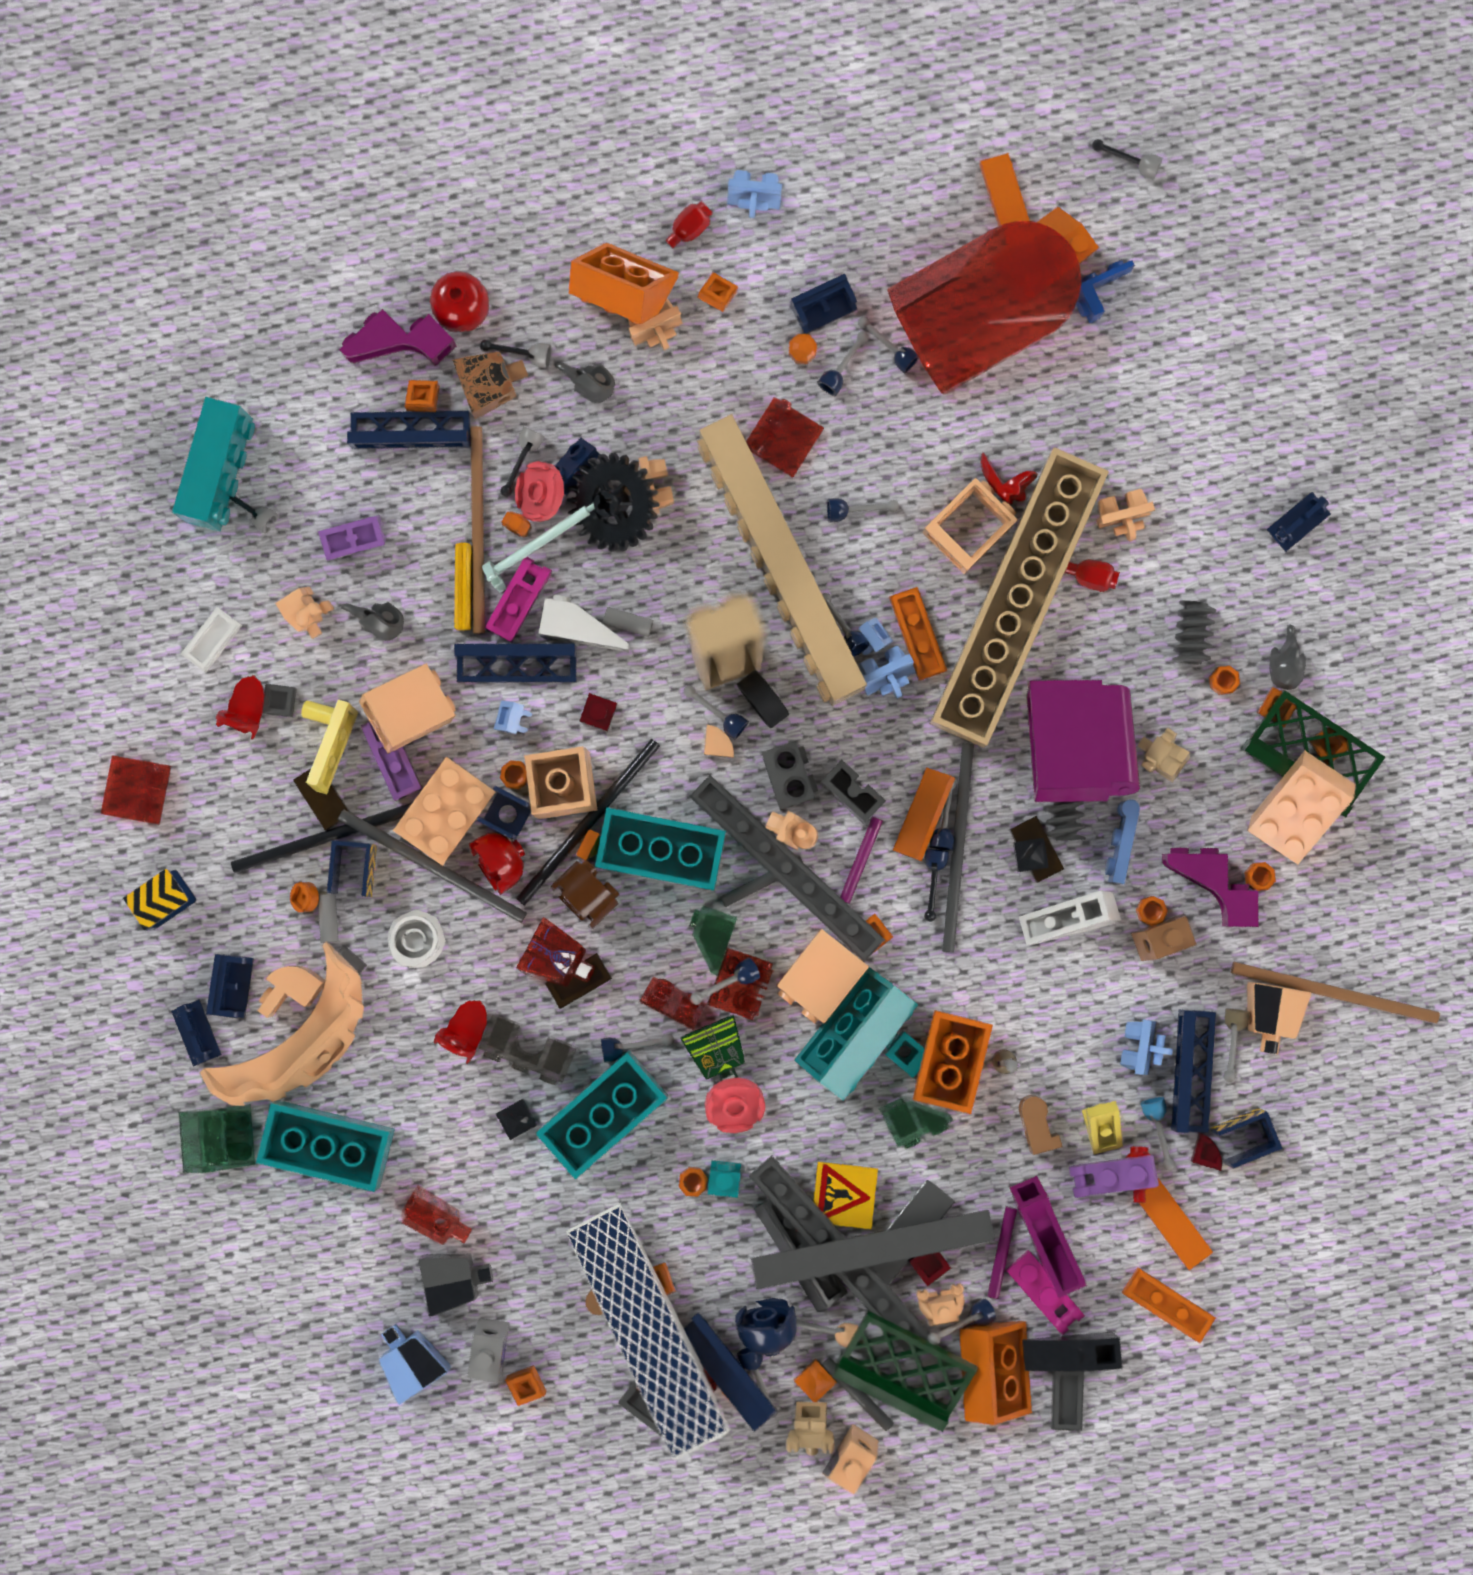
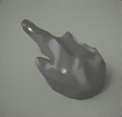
[554,362,615,403]
[341,602,404,641]
[1269,625,1306,690]

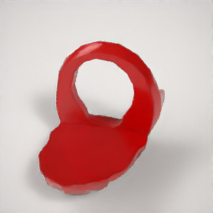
[981,452,1038,506]
[215,675,264,740]
[433,1000,487,1064]

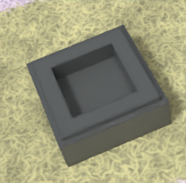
[263,684,297,718]

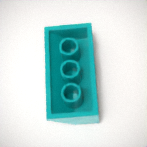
[794,967,918,1101]

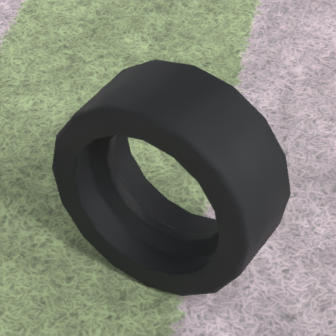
[737,670,789,728]

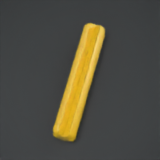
[454,542,472,631]

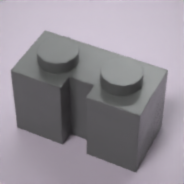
[820,759,886,824]

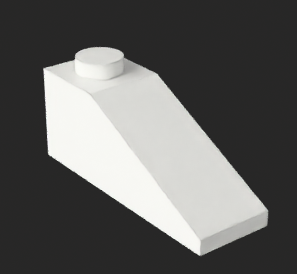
[539,595,630,653]
[1019,890,1121,946]

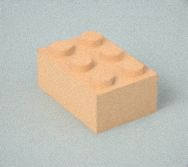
[1248,751,1356,864]
[393,757,495,866]

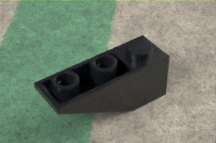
[1022,1331,1123,1371]

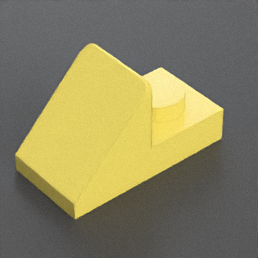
[1082,1101,1123,1155]

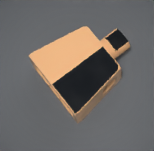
[1247,982,1311,1054]
[822,1424,878,1495]

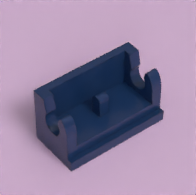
[790,273,858,334]
[206,954,254,1018]

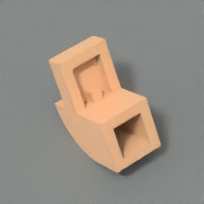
[257,966,325,1018]

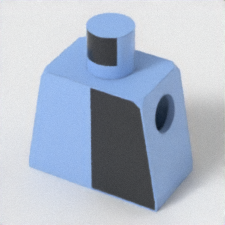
[379,1324,451,1405]

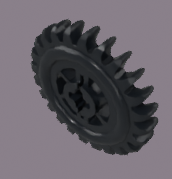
[566,452,659,552]

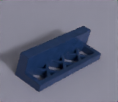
[347,411,470,449]
[454,644,577,683]
[1171,1009,1216,1133]
[684,1313,778,1432]

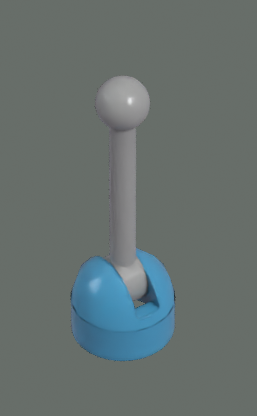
[1140,1097,1175,1170]

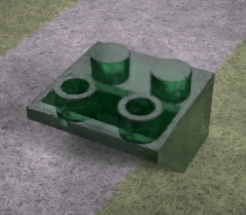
[878,1096,953,1149]
[178,1104,255,1173]

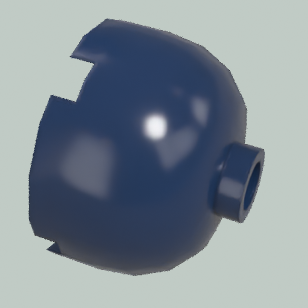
[735,1298,797,1357]

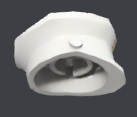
[388,910,446,968]

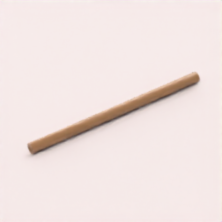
[470,426,485,634]
[1231,962,1440,1024]

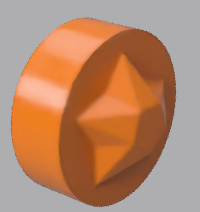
[290,882,319,912]

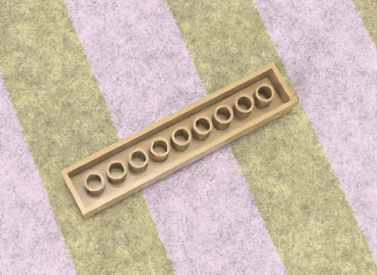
[697,414,867,706]
[929,447,1109,748]
[686,593,765,691]

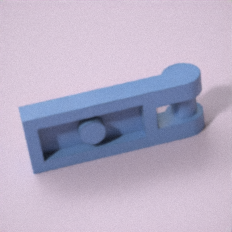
[1105,799,1140,884]

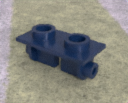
[554,437,599,497]
[1266,492,1331,552]
[171,999,222,1067]

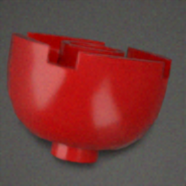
[430,271,489,332]
[469,833,525,895]

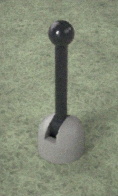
[1092,139,1163,181]
[480,340,552,368]
[500,426,545,497]
[229,496,278,534]

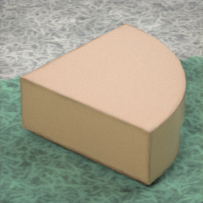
[704,725,734,758]

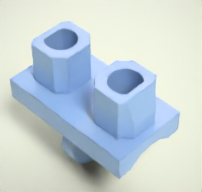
[727,170,782,218]
[859,646,916,699]
[1120,1020,1173,1075]

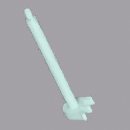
[482,503,595,593]

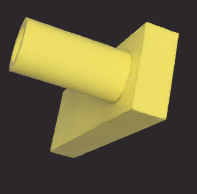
[301,700,358,794]

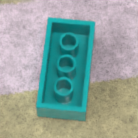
[172,396,255,532]
[595,808,726,891]
[535,1050,669,1180]
[256,1100,395,1192]

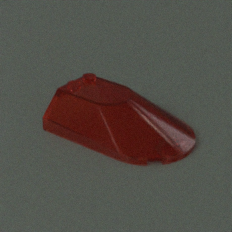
[887,221,1082,395]

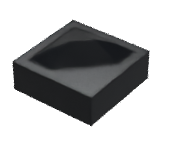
[1013,838,1049,872]
[496,1099,537,1140]

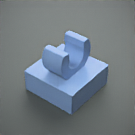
[859,618,893,655]
[494,700,532,734]

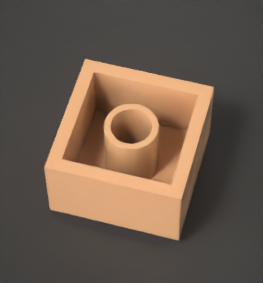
[524,746,597,819]

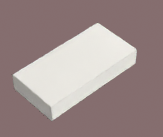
[181,607,242,672]

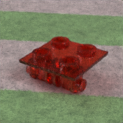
[746,397,824,478]
[100,755,171,825]
[707,947,774,1021]
[639,976,706,1030]

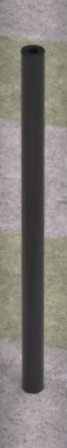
[516,738,660,906]
[231,802,413,873]

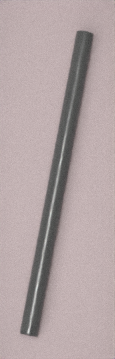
[942,743,974,953]
[338,809,527,923]

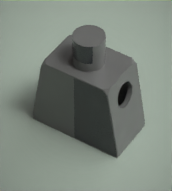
[418,1253,493,1317]

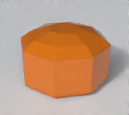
[789,334,817,364]
[501,511,532,538]
[1209,665,1240,695]
[500,760,528,790]
[1244,862,1276,891]
[1136,896,1168,926]
[679,1166,708,1197]

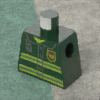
[680,1014,745,1081]

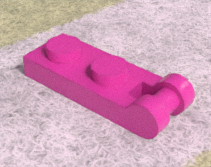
[485,557,552,643]
[1006,1250,1085,1336]

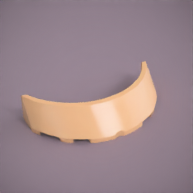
[200,941,364,1106]

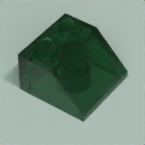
[689,905,737,975]

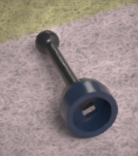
[924,849,949,922]

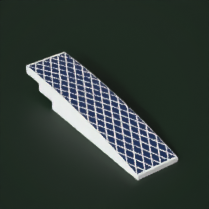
[566,1203,730,1461]

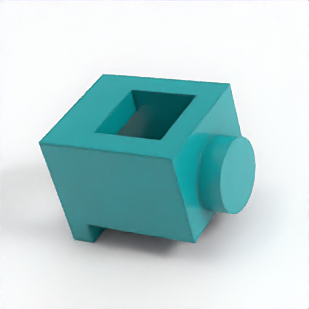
[884,1030,925,1078]
[708,1160,741,1198]

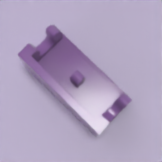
[318,515,386,560]

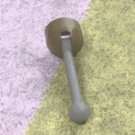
[1224,1008,1250,1082]
[992,1049,1018,1074]

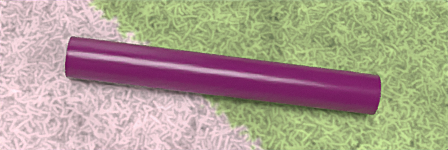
[840,816,883,904]
[987,1206,1017,1299]

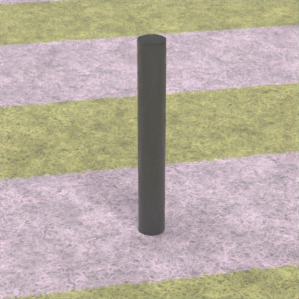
[720,856,803,907]
[822,1357,894,1431]

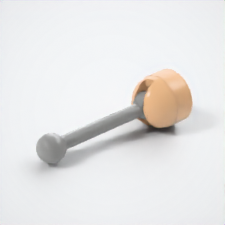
[797,1320,858,1348]

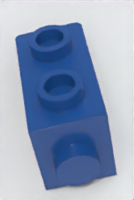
[1075,260,1135,323]

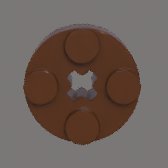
[550,860,620,930]

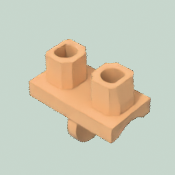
[628,299,683,351]
[624,456,674,514]
[1096,489,1155,541]
[765,811,818,850]

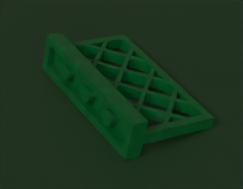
[1241,690,1386,818]
[833,1311,977,1433]

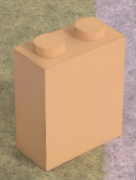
[359,663,456,754]
[776,929,869,1024]

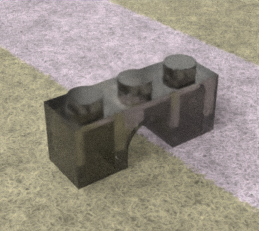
[478,1013,578,1085]

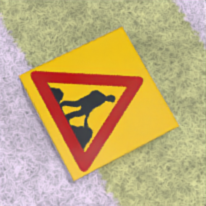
[813,1161,878,1229]

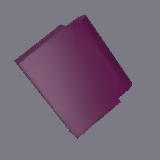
[1026,680,1140,802]

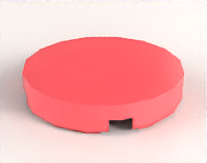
[515,461,564,522]
[704,1077,766,1134]

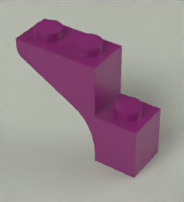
[339,309,457,366]
[1162,848,1259,927]
[1010,1176,1087,1298]

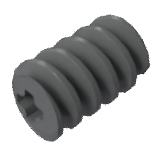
[1172,600,1216,664]
[1046,802,1086,841]

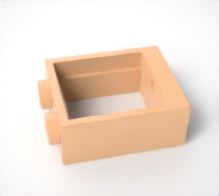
[922,478,1018,574]

